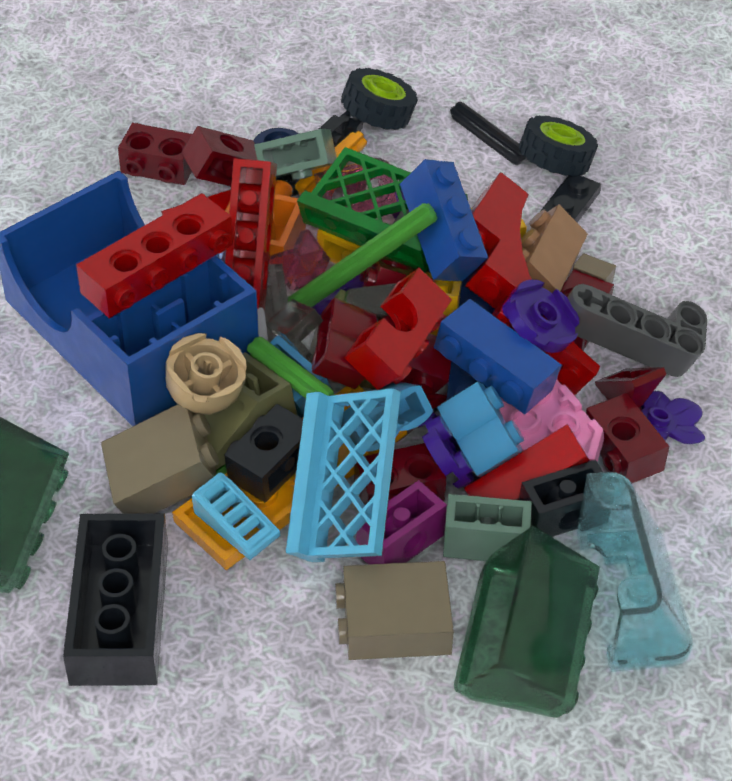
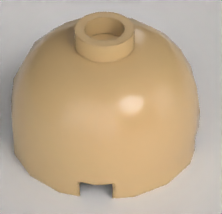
[165,333,247,415]

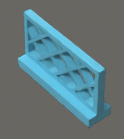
[286,388,401,562]

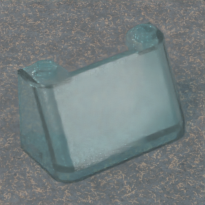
[577,472,693,672]

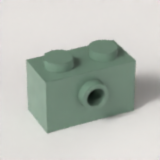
[254,129,337,181]
[443,494,532,565]

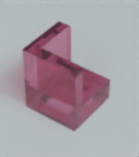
[269,229,330,290]

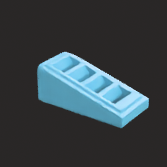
[192,472,281,560]

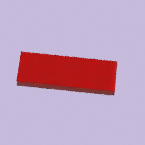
[464,424,590,500]

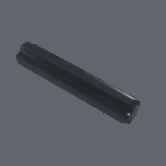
[450,101,526,165]

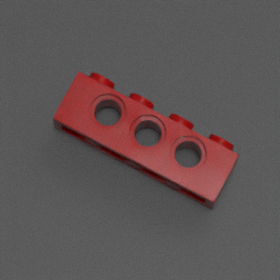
[225,158,277,311]
[76,193,233,318]

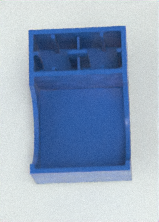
[0,171,259,426]

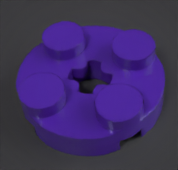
[502,280,579,353]
[418,412,474,489]

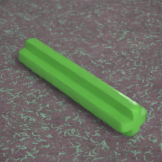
[247,337,335,399]

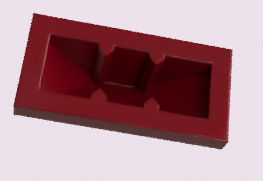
[595,367,667,409]

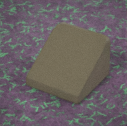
[573,253,616,284]

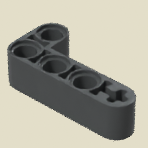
[567,284,708,377]

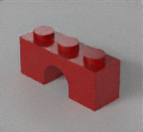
[344,268,452,390]

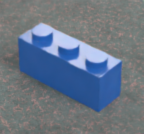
[400,159,488,281]
[434,299,562,415]

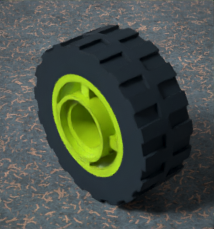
[341,68,418,130]
[519,115,598,176]

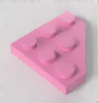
[499,380,604,462]

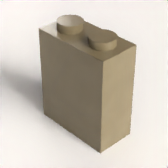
[101,404,219,514]
[335,561,454,660]

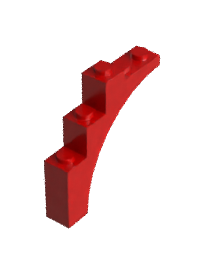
[466,172,601,396]

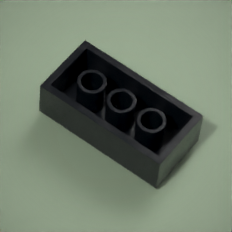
[63,513,168,686]

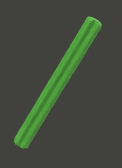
[285,203,437,315]

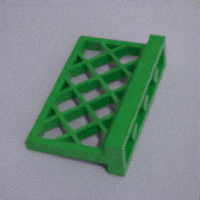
[297,147,468,273]

